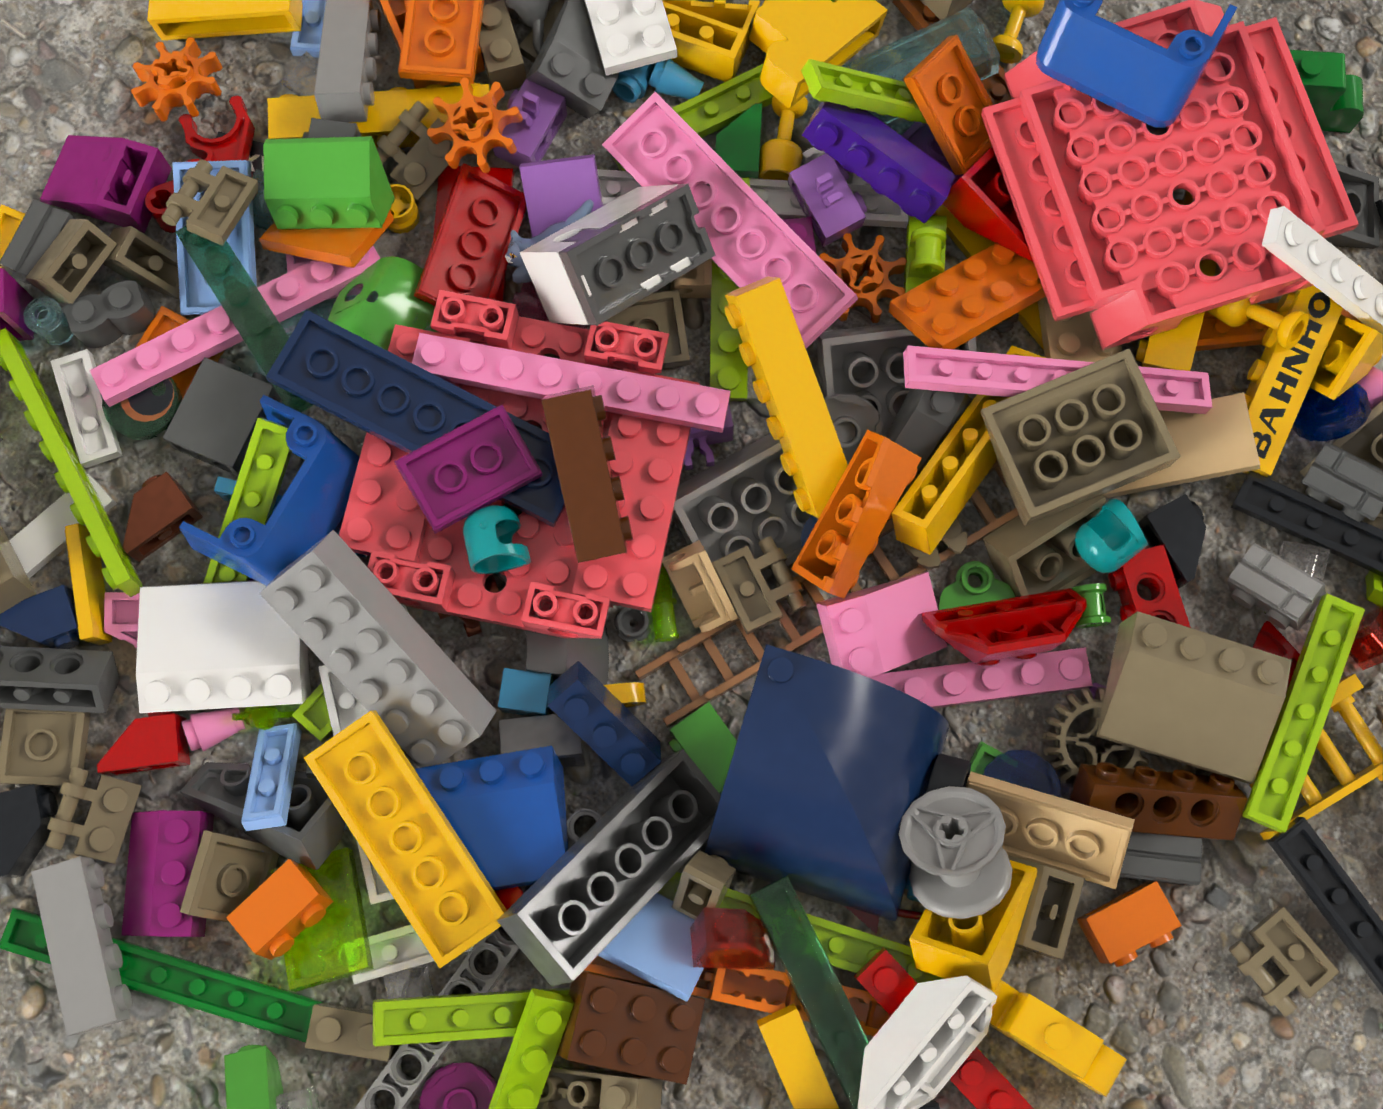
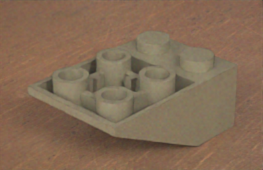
[1008,855,1085,959]
[536,1066,663,1109]

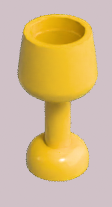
[987,0,1045,64]
[759,96,808,180]
[1207,298,1309,349]

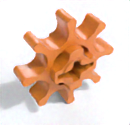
[131,37,223,122]
[427,78,523,173]
[819,233,907,323]

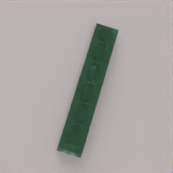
[175,226,313,413]
[748,876,869,1109]

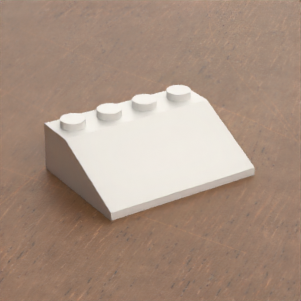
[136,580,311,713]

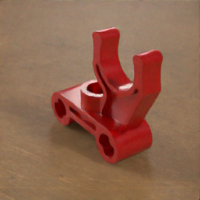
[145,96,260,233]

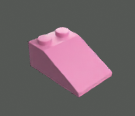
[816,571,947,677]

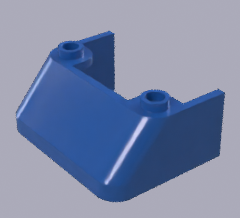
[1036,0,1237,128]
[179,395,360,586]

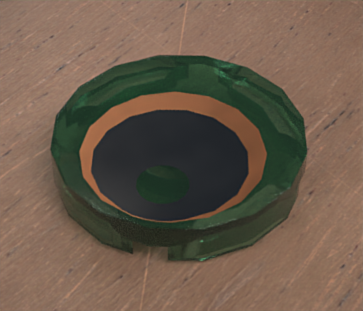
[102,377,182,440]

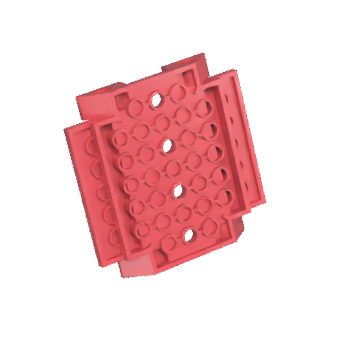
[981,0,1359,351]
[339,290,700,639]

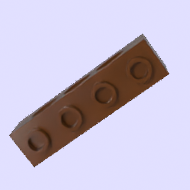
[1070,762,1248,841]

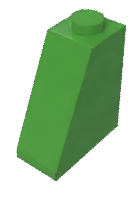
[224,1045,286,1109]

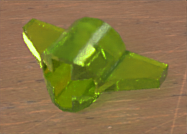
[232,705,295,730]

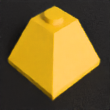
[1310,315,1383,400]

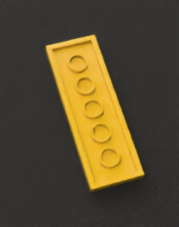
[304,710,507,968]

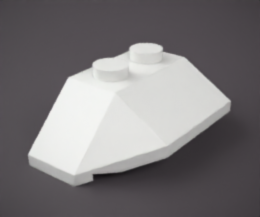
[858,975,997,1109]

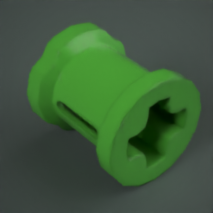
[1071,583,1111,628]

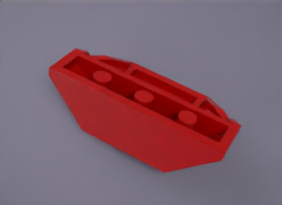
[921,588,1087,666]

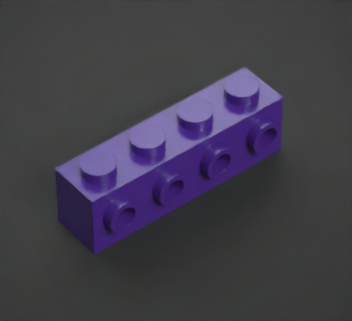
[802,102,956,224]

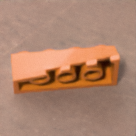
[791,429,922,599]

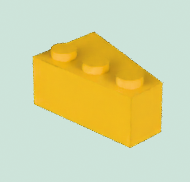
[662,0,760,82]

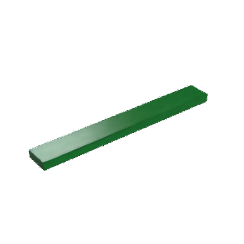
[0,908,324,1043]

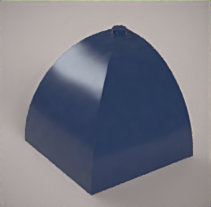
[705,644,949,921]

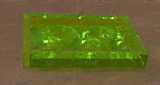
[271,847,374,992]

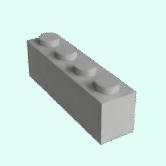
[314,0,381,122]
[31,856,132,1036]

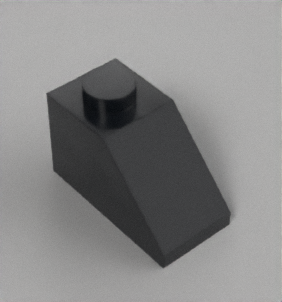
[1138,494,1206,589]
[0,784,58,878]

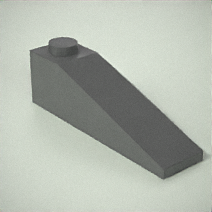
[885,389,972,522]
[180,762,345,871]

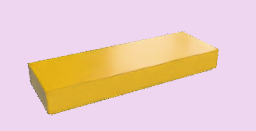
[65,523,113,645]
[756,1004,839,1109]

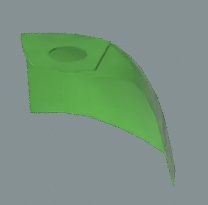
[328,256,440,351]

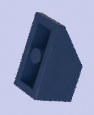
[0,585,80,649]

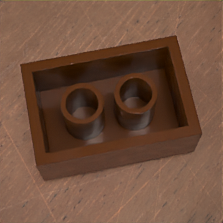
[556,971,705,1085]

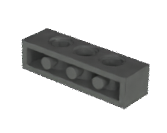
[0,646,120,713]

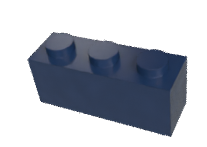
[547,661,662,787]

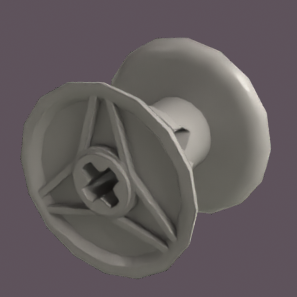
[899,786,1013,919]

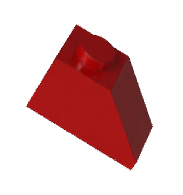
[97,711,190,776]

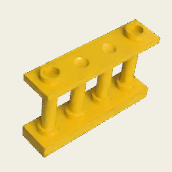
[1249,674,1383,840]

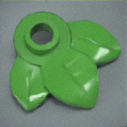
[938,561,1015,610]

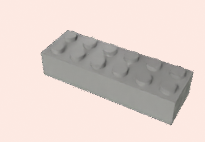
[259,530,497,768]

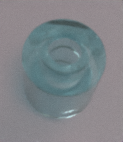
[24,297,74,345]

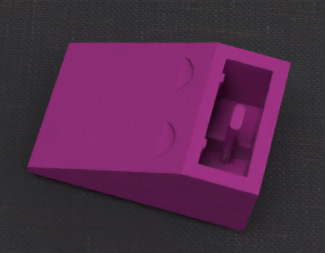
[40,135,172,234]

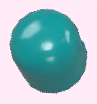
[1075,499,1148,573]
[463,505,531,574]

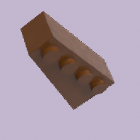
[541,385,633,563]

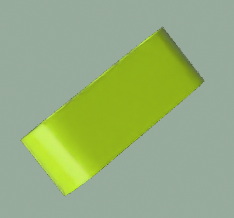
[904,215,947,293]

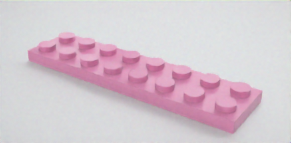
[602,92,858,348]

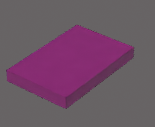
[394,405,542,534]

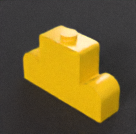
[147,0,303,41]
[749,0,888,108]
[989,980,1127,1097]

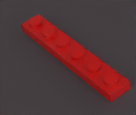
[854,948,1034,1109]

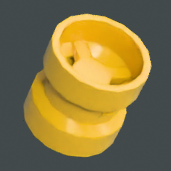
[388,184,420,234]

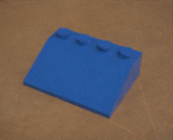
[415,746,568,891]

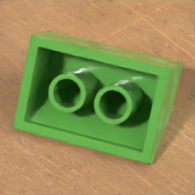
[263,136,395,229]

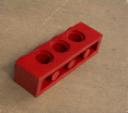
[1108,544,1191,628]

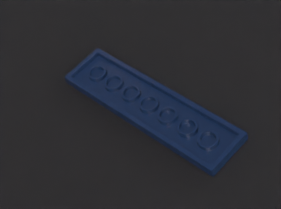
[266,309,565,527]

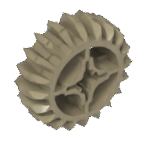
[1042,687,1149,789]

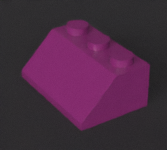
[121,810,214,937]

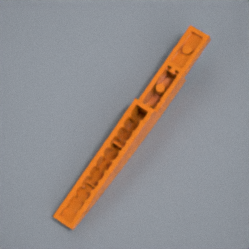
[584,955,891,1036]

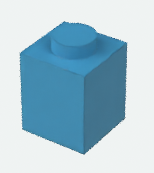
[498,668,554,716]

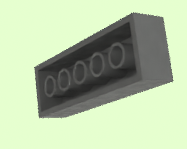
[497,749,721,986]

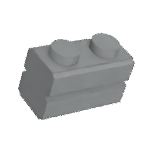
[1227,543,1326,631]

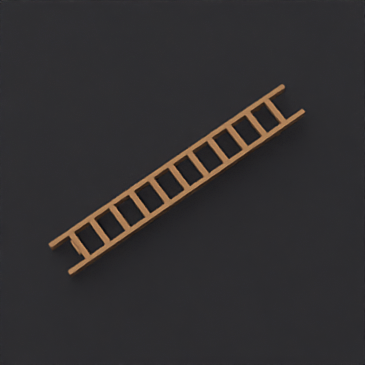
[635,460,1019,728]

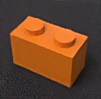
[226,859,334,960]
[1077,881,1182,967]

